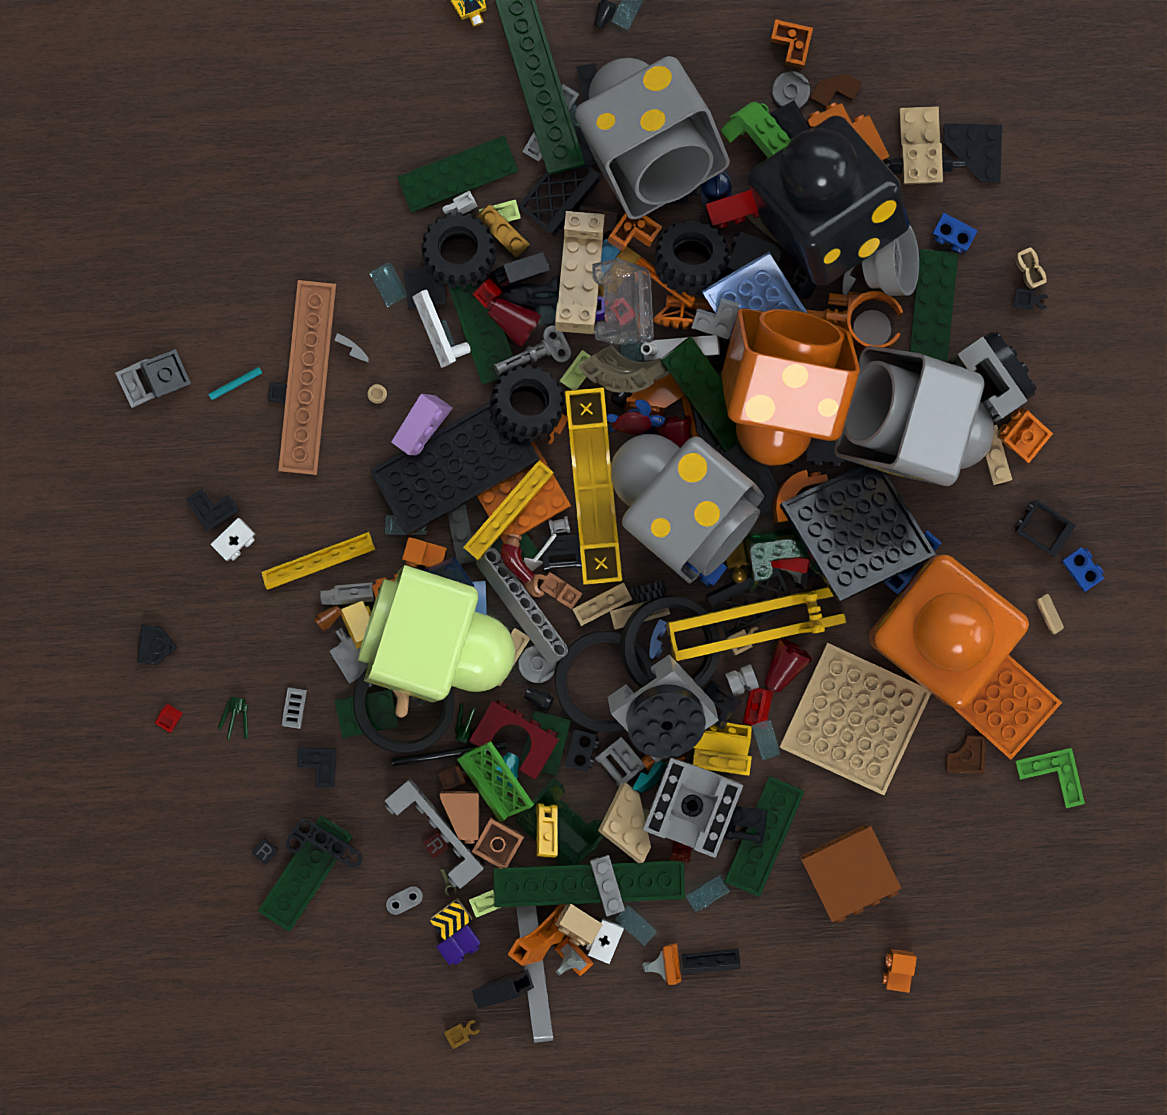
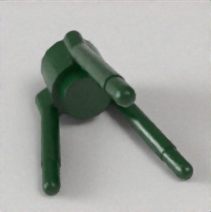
[218,697,248,740]
[455,704,483,744]

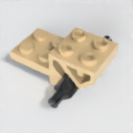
[884,106,965,184]

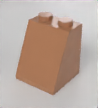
[440,791,480,843]

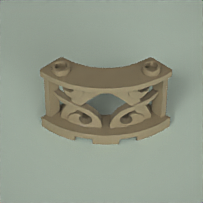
[578,345,669,393]

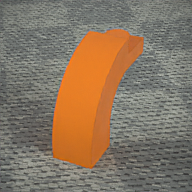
[772,470,828,523]

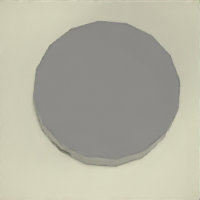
[772,71,810,108]
[853,310,891,345]
[518,645,556,683]

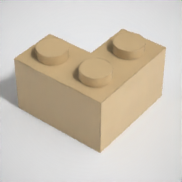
[555,904,603,946]

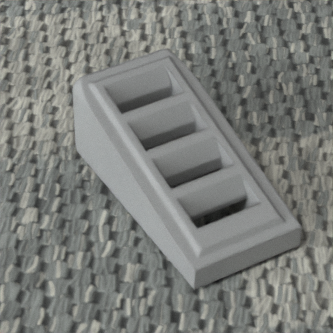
[281,687,307,729]

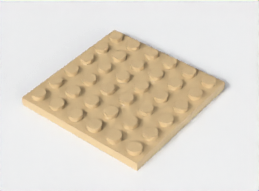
[779,643,931,795]

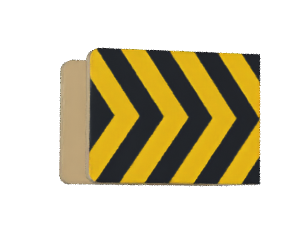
[431,898,473,940]

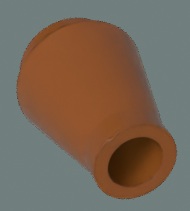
[314,605,341,631]

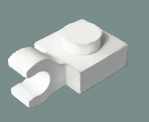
[442,190,478,216]

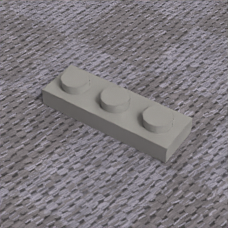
[589,855,625,916]

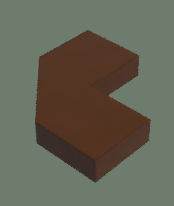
[810,74,862,107]

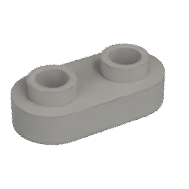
[543,326,571,362]
[386,886,423,915]

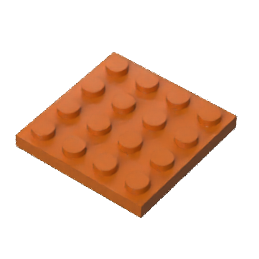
[478,442,571,544]
[953,655,1062,760]

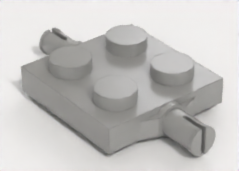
[329,628,374,687]

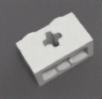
[211,518,256,561]
[586,918,624,964]

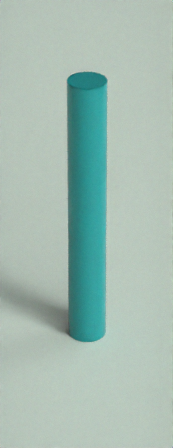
[209,367,262,400]

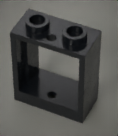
[1014,500,1076,557]

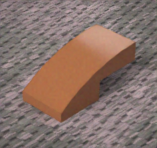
[538,572,582,609]

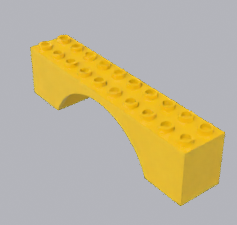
[565,388,622,584]

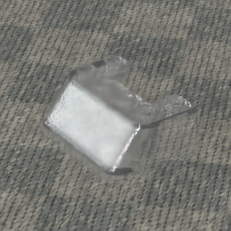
[592,258,654,344]

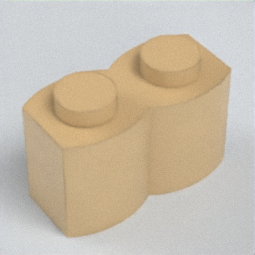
[1015,247,1046,290]

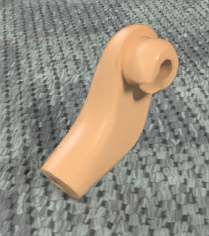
[392,690,409,718]

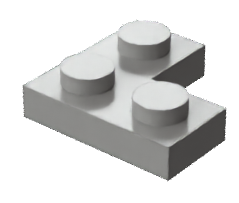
[692,298,740,339]

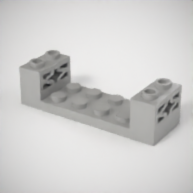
[385,778,485,889]

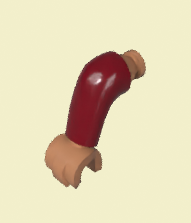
[500,533,547,597]

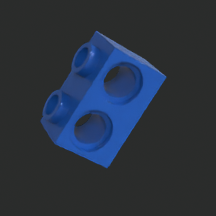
[931,213,978,254]
[1061,547,1104,592]

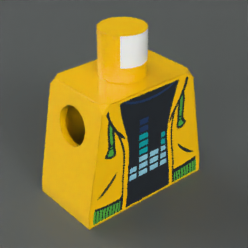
[450,0,487,27]

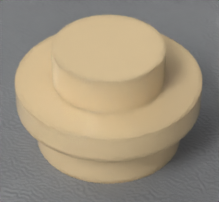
[368,384,387,404]

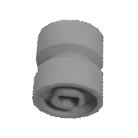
[725,664,759,696]

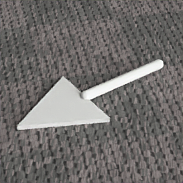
[518,534,556,581]

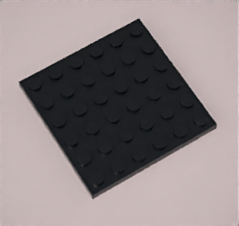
[780,465,936,603]

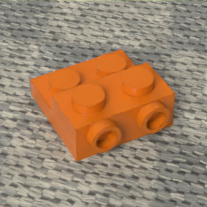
[997,408,1053,463]

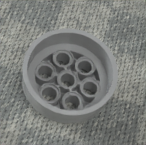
[862,226,919,296]

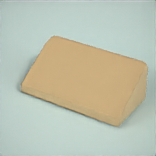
[1035,594,1064,634]

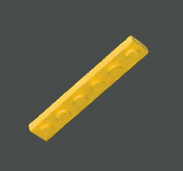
[463,460,554,561]
[261,532,375,590]

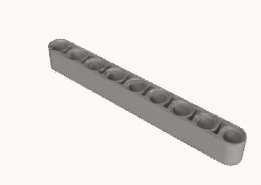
[516,906,553,1043]

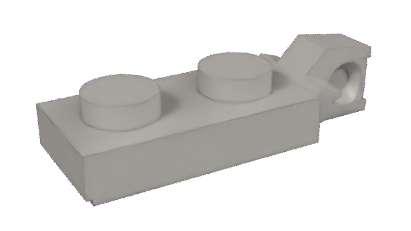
[320,582,374,605]

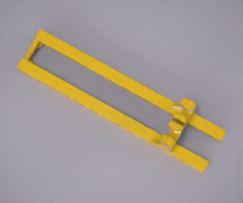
[666,586,846,661]

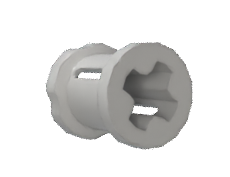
[548,516,570,536]

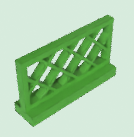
[457,741,534,822]

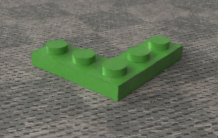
[1015,747,1085,808]

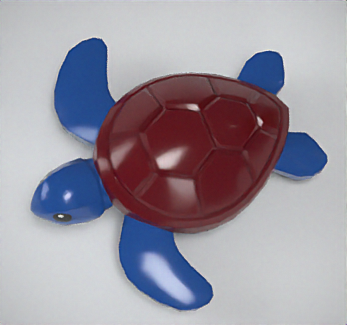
[607,400,665,435]

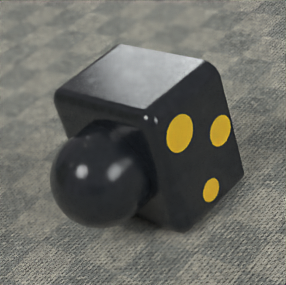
[748,116,910,286]

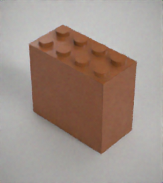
[799,823,902,923]

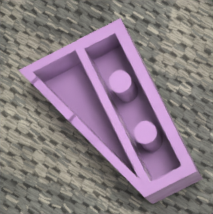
[391,394,453,455]

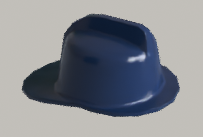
[701,170,732,207]

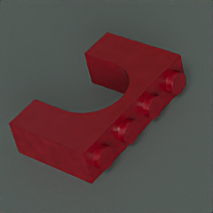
[469,699,559,780]

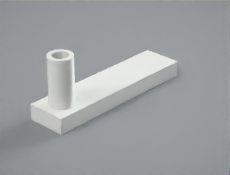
[413,290,470,368]
[641,335,720,361]

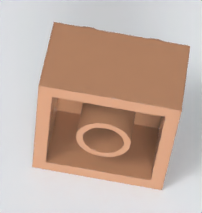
[472,817,525,868]

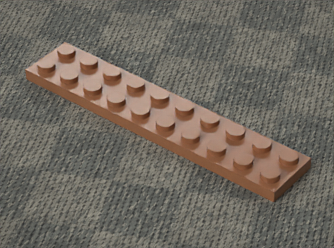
[278,280,337,475]

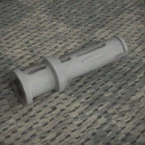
[494,340,551,376]

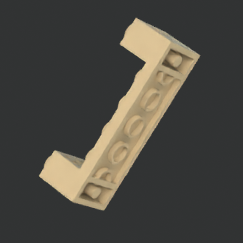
[555,211,604,334]

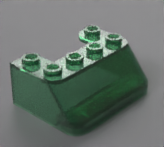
[744,529,825,591]
[516,777,605,865]

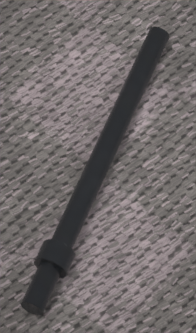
[391,741,506,766]

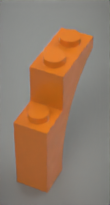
[806,102,890,161]
[508,904,566,966]

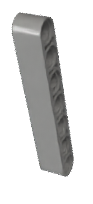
[476,547,568,664]

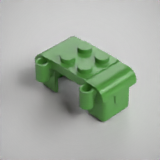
[721,102,791,158]

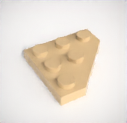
[598,783,651,863]

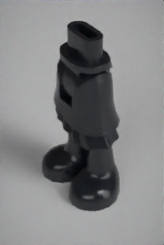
[498,276,560,311]

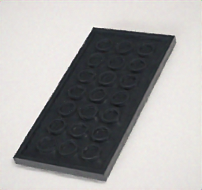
[370,403,541,537]

